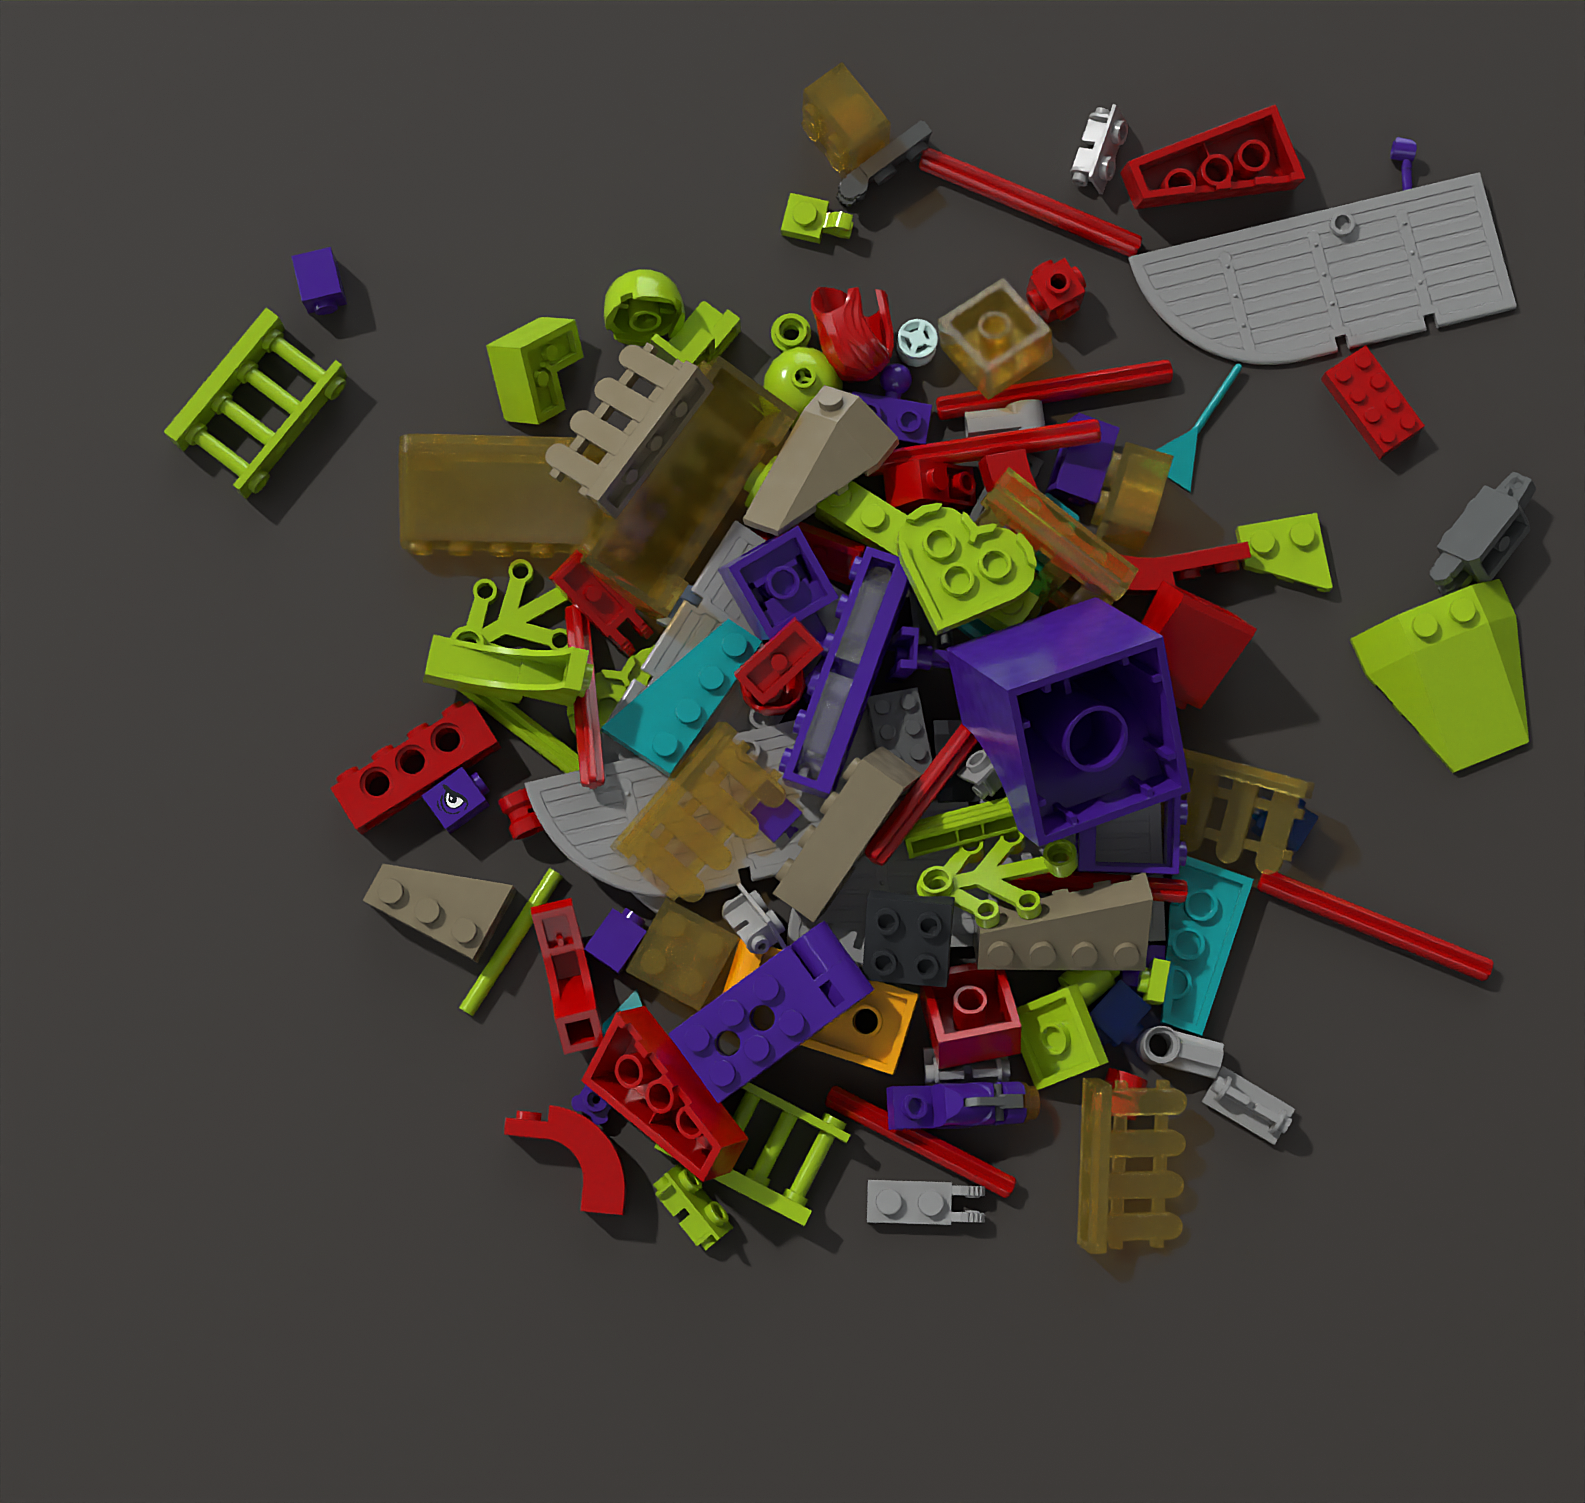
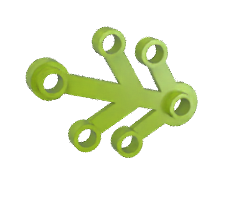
[450,559,571,650]
[917,830,1078,929]

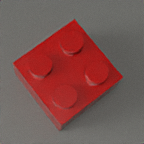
[920,962,1022,1069]

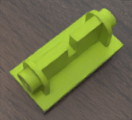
[653,1163,734,1251]

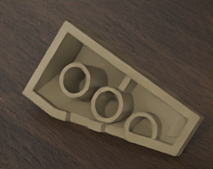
[743,385,899,537]

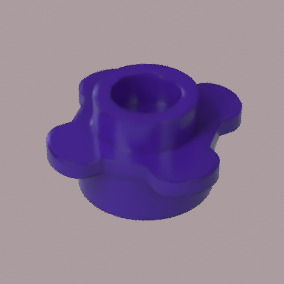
[571,1084,612,1125]

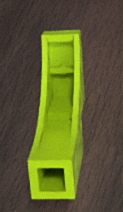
[423,635,594,707]

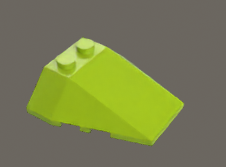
[1350,579,1529,773]

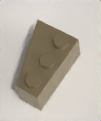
[363,864,517,963]

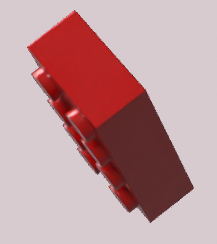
[1321,345,1425,459]

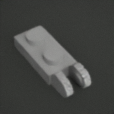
[867,1180,985,1225]

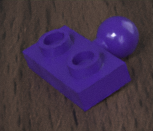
[852,363,932,445]

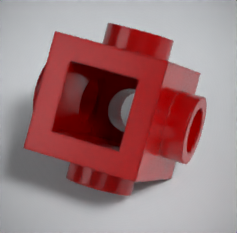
[1026,258,1086,325]

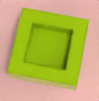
[1137,958,1170,1006]

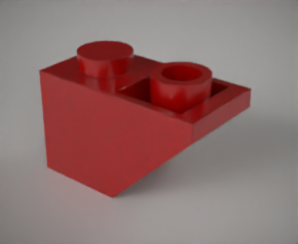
[883,458,977,513]

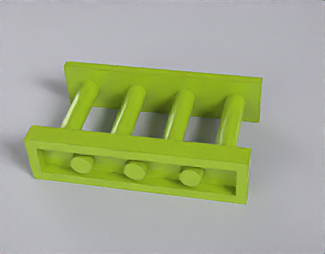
[164,307,347,500]
[654,1082,850,1226]

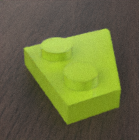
[1235,513,1333,592]

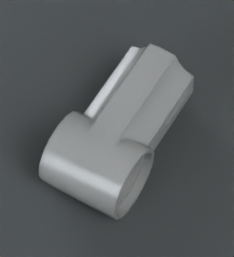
[964,399,1045,438]
[1136,1026,1224,1079]

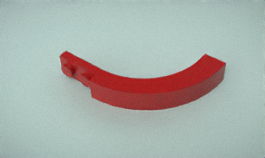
[978,449,1251,595]

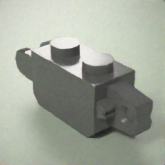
[1429,472,1537,596]

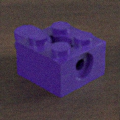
[717,526,839,656]

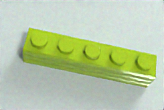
[904,797,1018,859]

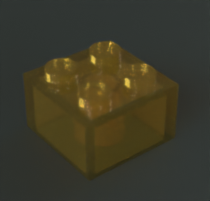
[801,62,891,175]
[938,278,1053,400]
[1091,442,1174,551]
[626,898,740,1012]

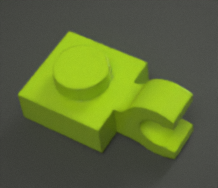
[781,193,854,244]

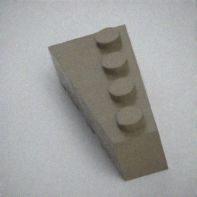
[773,746,922,923]
[973,872,1153,971]

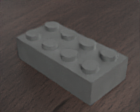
[866,687,932,797]

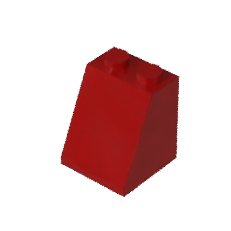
[1141,580,1257,710]

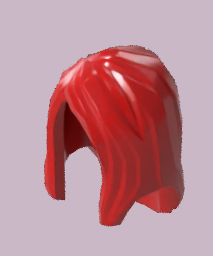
[811,287,894,383]

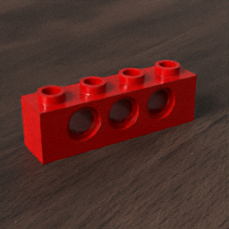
[330,700,501,835]

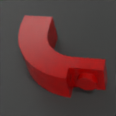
[531,898,604,1055]
[504,1105,627,1215]

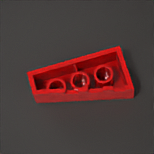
[1120,104,1306,209]
[581,1006,749,1182]

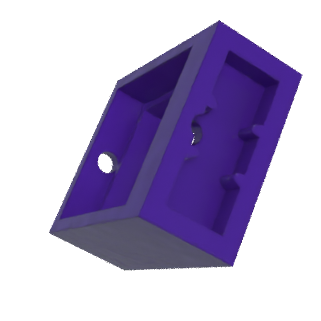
[1075,795,1188,875]

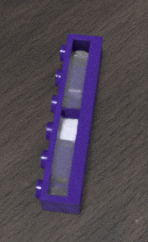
[778,546,910,799]

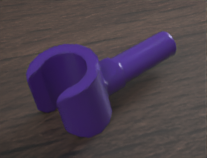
[1390,137,1417,191]

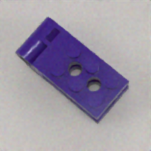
[668,921,875,1103]

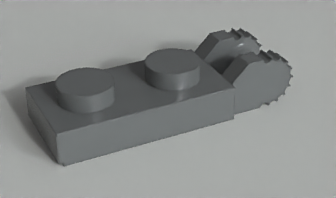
[836,120,932,208]

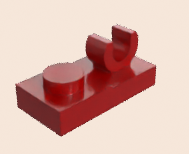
[734,617,824,705]

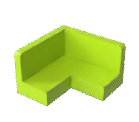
[650,301,741,375]
[486,317,584,425]

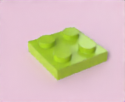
[1016,984,1108,1091]

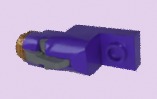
[886,1082,1040,1130]

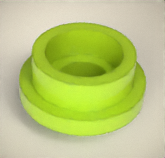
[771,313,811,352]

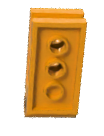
[722,939,920,1075]

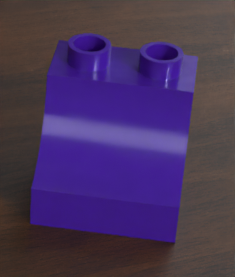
[946,597,1191,846]

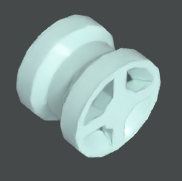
[896,319,938,367]

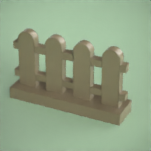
[545,342,714,519]

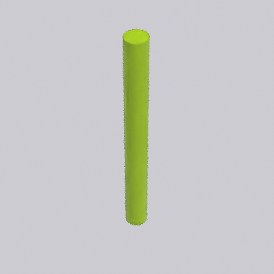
[459,868,563,1016]

